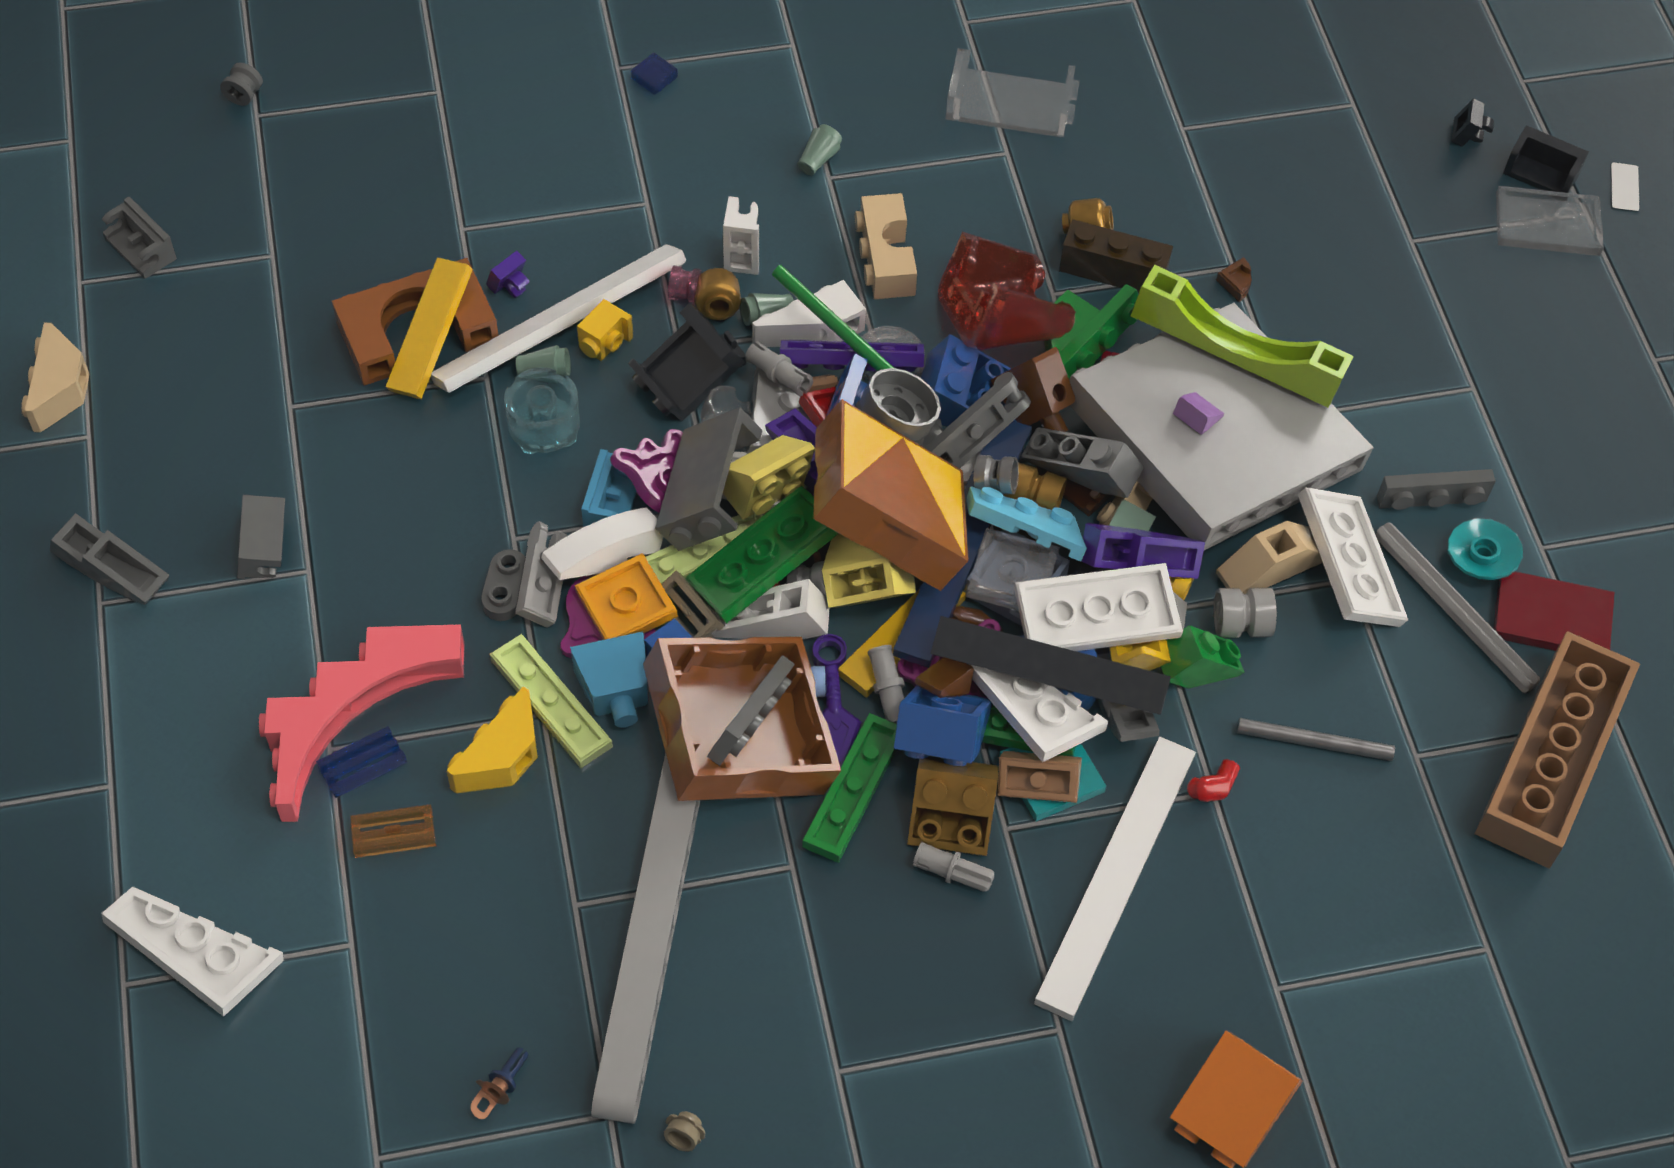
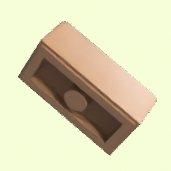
[998,751,1082,803]

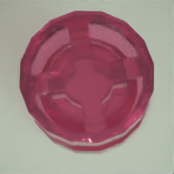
[668,265,702,304]

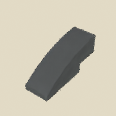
[50,513,169,605]

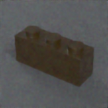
[1059,219,1173,293]

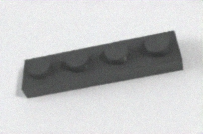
[707,655,795,766]

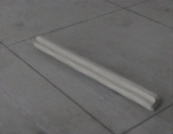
[1376,522,1540,693]

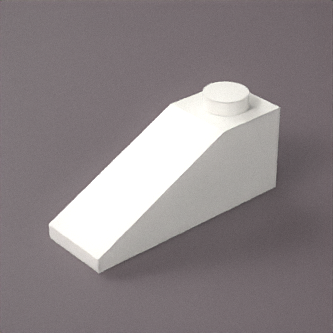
[706,579,830,639]

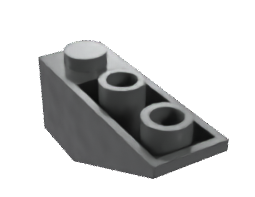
[1021,427,1144,498]

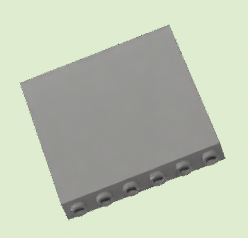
[1069,303,1374,550]

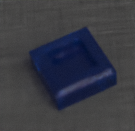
[631,53,678,95]

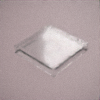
[966,528,1060,611]

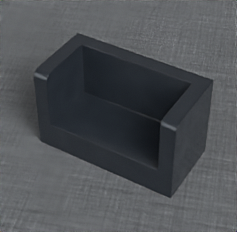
[1503,125,1589,200]

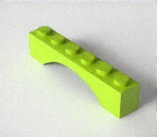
[1131,265,1354,408]

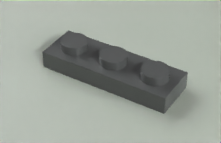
[1377,469,1496,510]

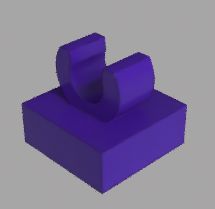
[486,250,529,299]

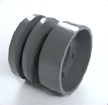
[855,368,941,446]

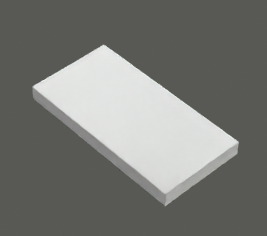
[1298,487,1408,627]
[1014,563,1183,651]

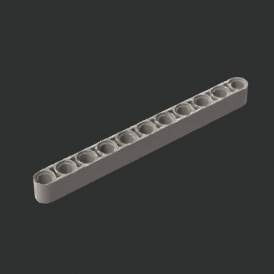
[591,753,700,1124]

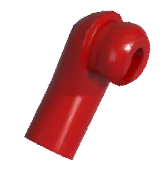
[1187,759,1240,802]

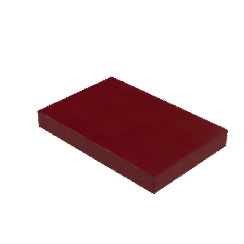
[1493,571,1615,651]

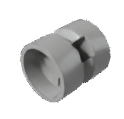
[1214,588,1277,638]

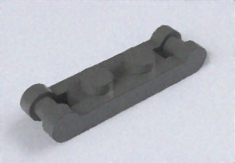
[922,372,1031,469]

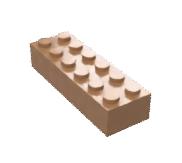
[1475,631,1640,869]

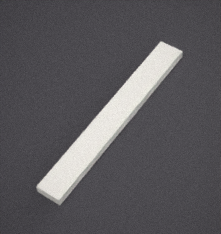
[431,244,686,393]
[1034,737,1196,1021]

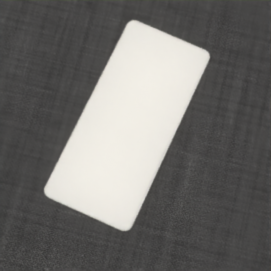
[1611,163,1639,211]

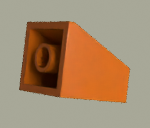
[1170,1031,1303,1168]

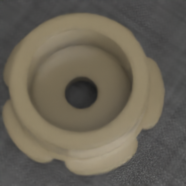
[664,1111,705,1151]

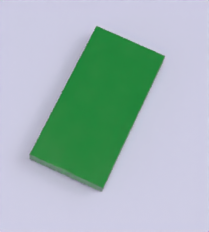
[685,485,839,624]

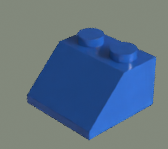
[894,686,992,766]

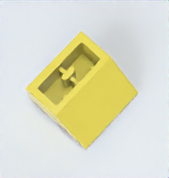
[723,435,815,520]
[822,534,916,608]

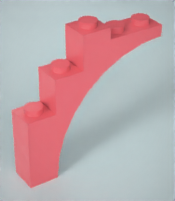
[259,625,465,822]

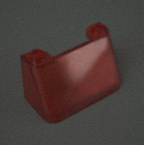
[938,231,1076,351]

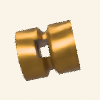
[1005,462,1067,510]

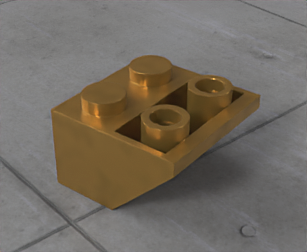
[907,756,999,856]

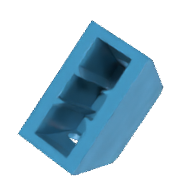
[570,631,648,728]

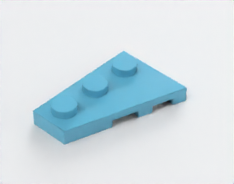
[965,486,1087,562]

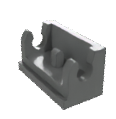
[102,196,177,279]
[237,495,285,579]

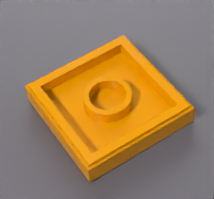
[574,553,678,640]

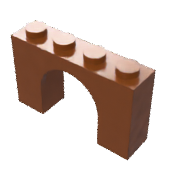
[332,258,499,386]

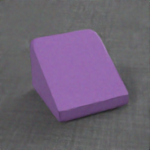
[1173,392,1224,435]

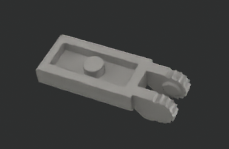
[515,521,567,628]

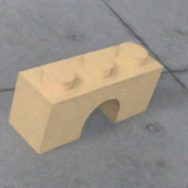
[855,193,917,299]

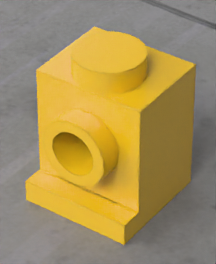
[577,299,633,361]

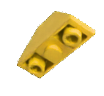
[446,687,538,793]

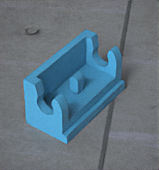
[581,449,637,527]

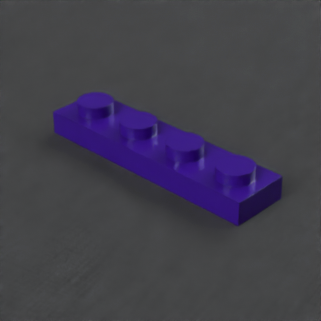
[780,340,924,372]

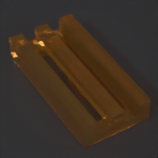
[350,804,436,858]

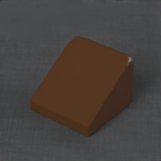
[915,657,974,698]

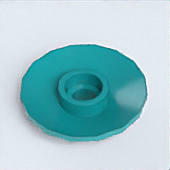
[1448,518,1523,580]

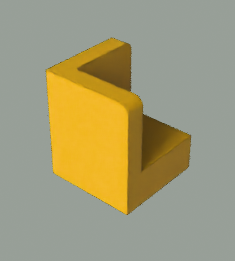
[1109,640,1171,671]

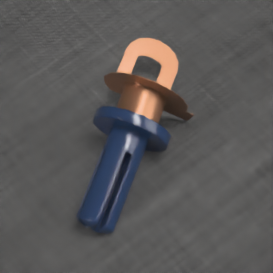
[471,1047,529,1119]

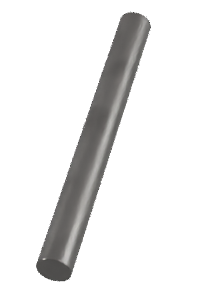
[1237,718,1395,761]

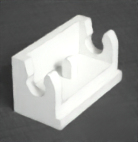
[723,196,759,275]

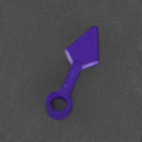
[812,634,862,767]

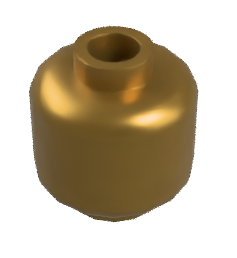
[1062,198,1114,234]
[694,268,741,321]

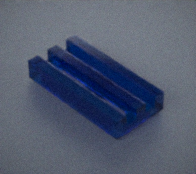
[316,726,407,798]

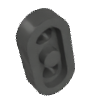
[481,549,526,621]

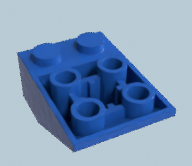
[921,334,1017,427]

